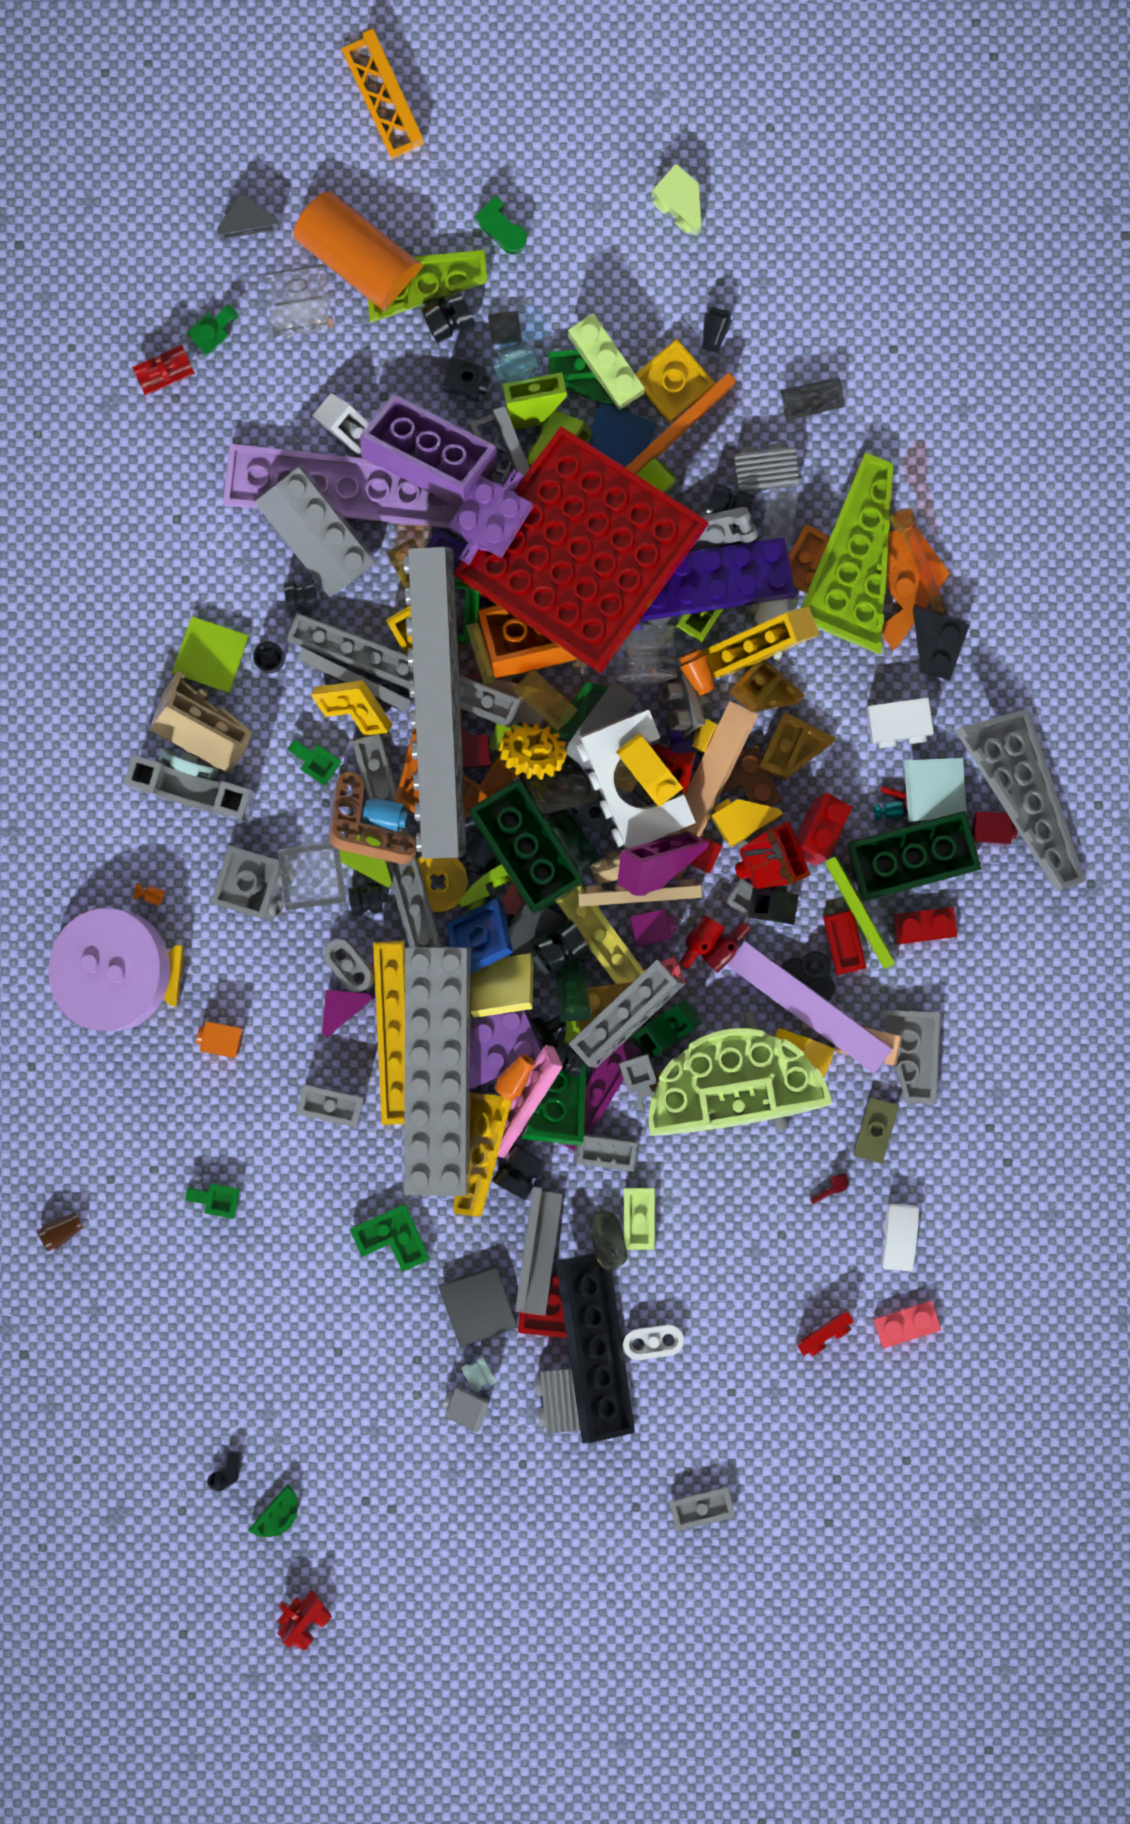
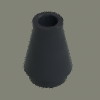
[701,306,733,353]

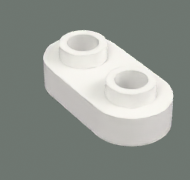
[623,1324,684,1360]

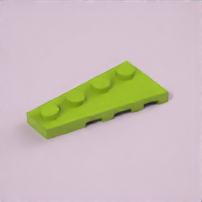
[367,250,488,323]

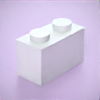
[866,698,934,749]

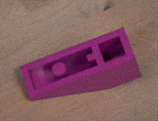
[617,831,708,896]

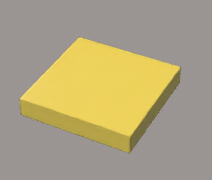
[471,953,534,1018]

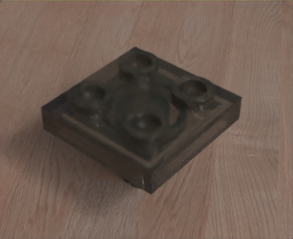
[518,755,599,815]

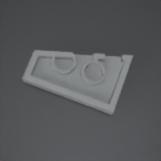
[880,1010,941,1104]

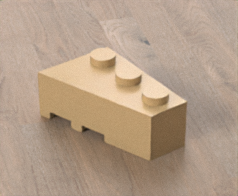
[149,670,252,773]

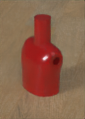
[678,915,725,970]

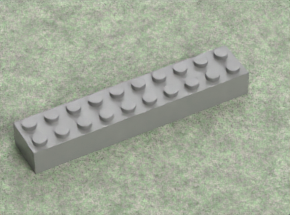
[404,547,467,859]

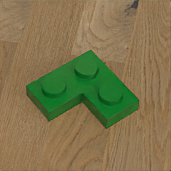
[349,1204,430,1272]

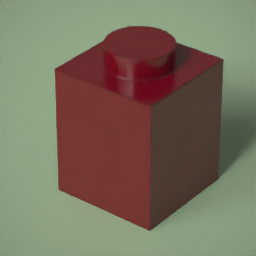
[972,811,1018,846]

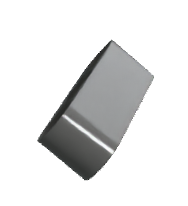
[564,680,639,770]

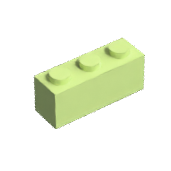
[568,313,645,411]

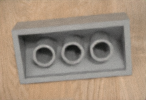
[254,464,378,597]

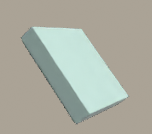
[904,758,967,822]

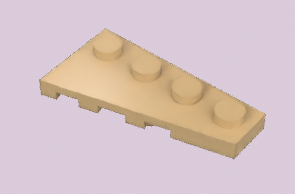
[578,878,702,907]

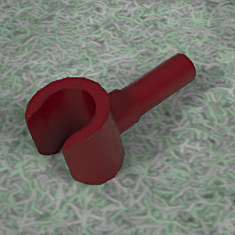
[809,1173,849,1205]

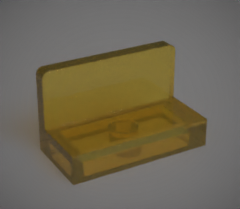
[512,669,578,733]

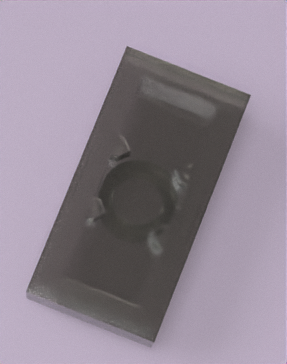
[780,377,845,420]

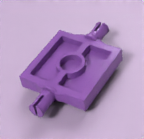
[448,469,533,565]

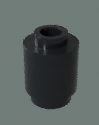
[462,830,497,875]

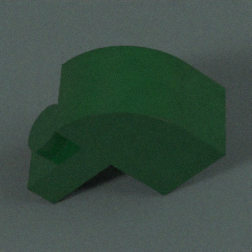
[632,999,703,1058]

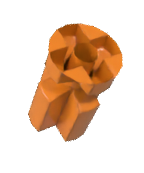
[133,883,165,906]

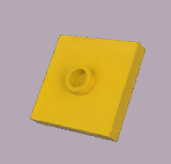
[635,339,716,425]

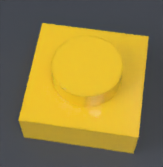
[692,719,718,754]

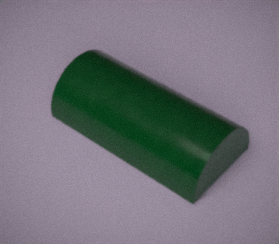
[467,778,585,914]
[847,811,982,902]

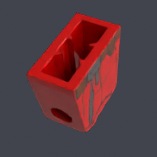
[735,821,811,889]

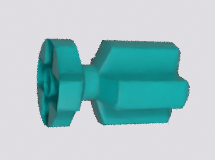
[873,801,904,821]

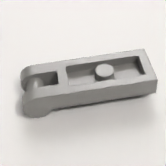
[689,507,759,552]

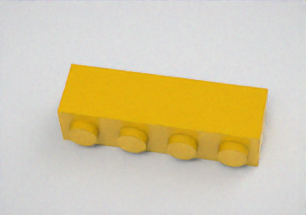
[702,606,820,679]

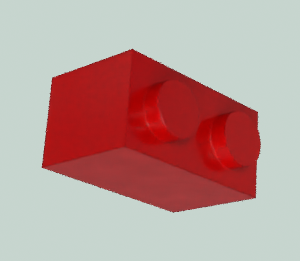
[796,792,852,866]

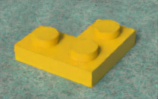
[311,680,393,736]

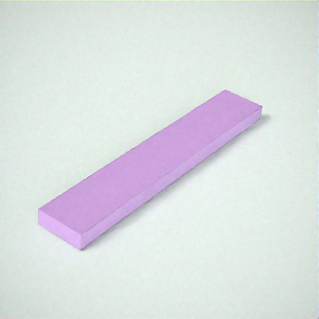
[727,941,893,1074]

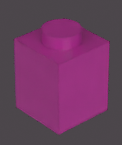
[630,909,677,947]

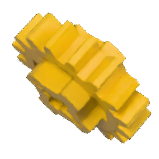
[499,722,567,779]

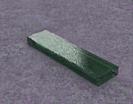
[555,958,592,1022]

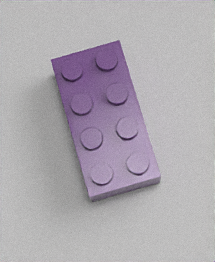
[360,394,497,508]
[470,1010,543,1089]

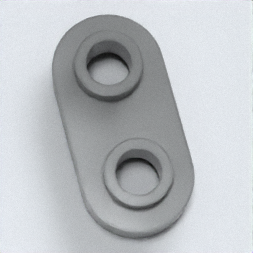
[324,939,375,993]

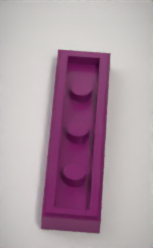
[563,1040,642,1151]

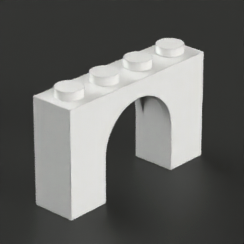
[576,708,696,849]

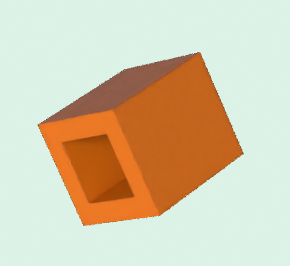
[196,1021,244,1058]

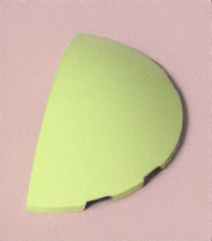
[649,1028,832,1136]

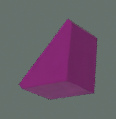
[322,990,374,1038]

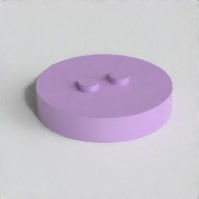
[48,908,170,1032]

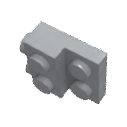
[211,845,293,922]

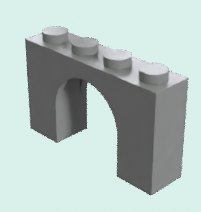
[124,755,256,823]

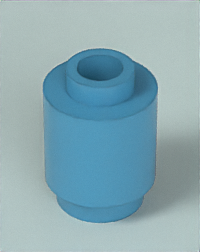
[362,798,409,832]

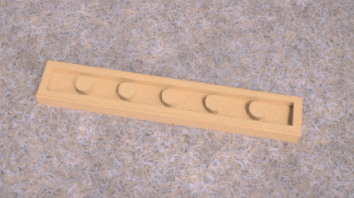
[664,701,759,879]

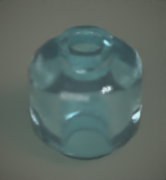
[493,343,540,383]

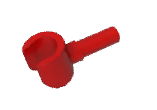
[880,785,907,810]

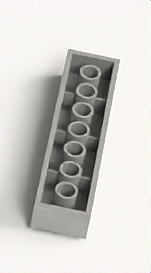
[404,947,471,1196]

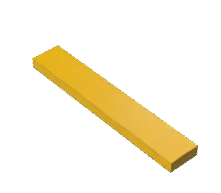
[373,941,405,1125]

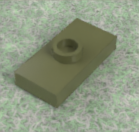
[853,1097,899,1164]

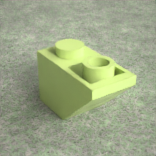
[651,164,702,236]

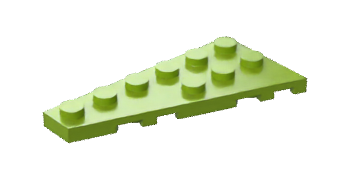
[801,452,893,655]

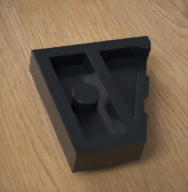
[913,604,970,681]

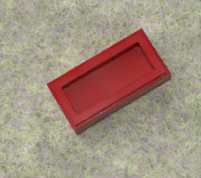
[822,910,867,976]

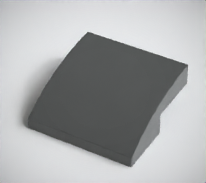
[438,1265,518,1347]

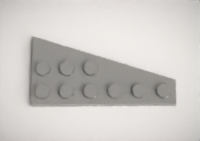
[955,708,1085,891]

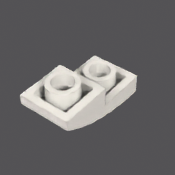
[880,1203,919,1271]

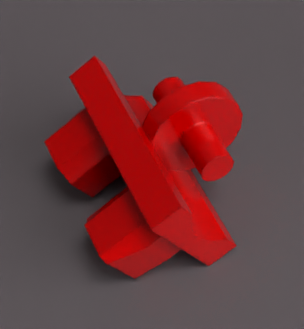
[132,345,195,396]
[277,1590,332,1650]

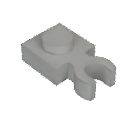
[619,1052,658,1111]

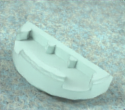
[159,749,219,779]

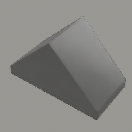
[217,193,280,240]

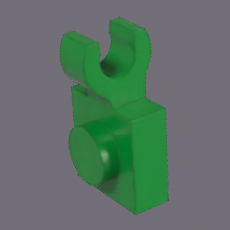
[186,304,239,357]
[287,739,342,786]
[185,1183,240,1219]

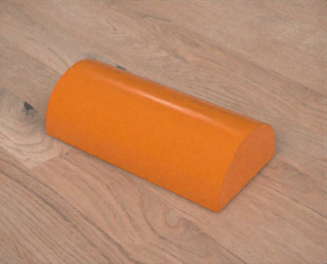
[293,191,423,312]

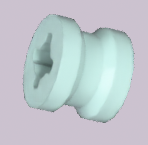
[461,1356,497,1394]

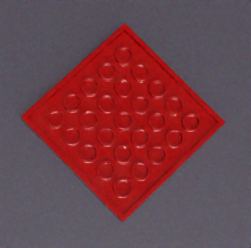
[453,426,709,674]

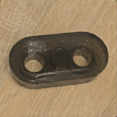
[589,1210,628,1271]

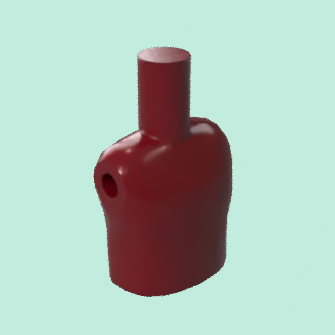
[701,921,751,973]

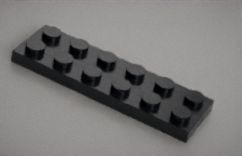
[555,1251,635,1443]

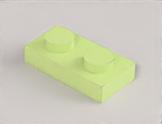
[624,1188,655,1250]

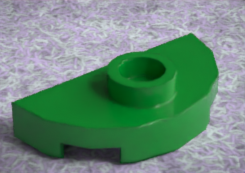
[247,1483,299,1537]

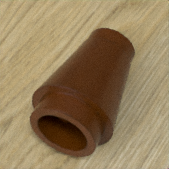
[36,1212,84,1252]

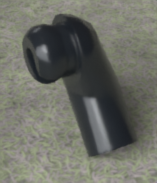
[207,1451,242,1491]

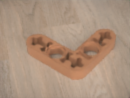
[328,772,417,864]

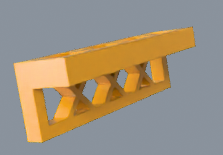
[341,29,424,159]

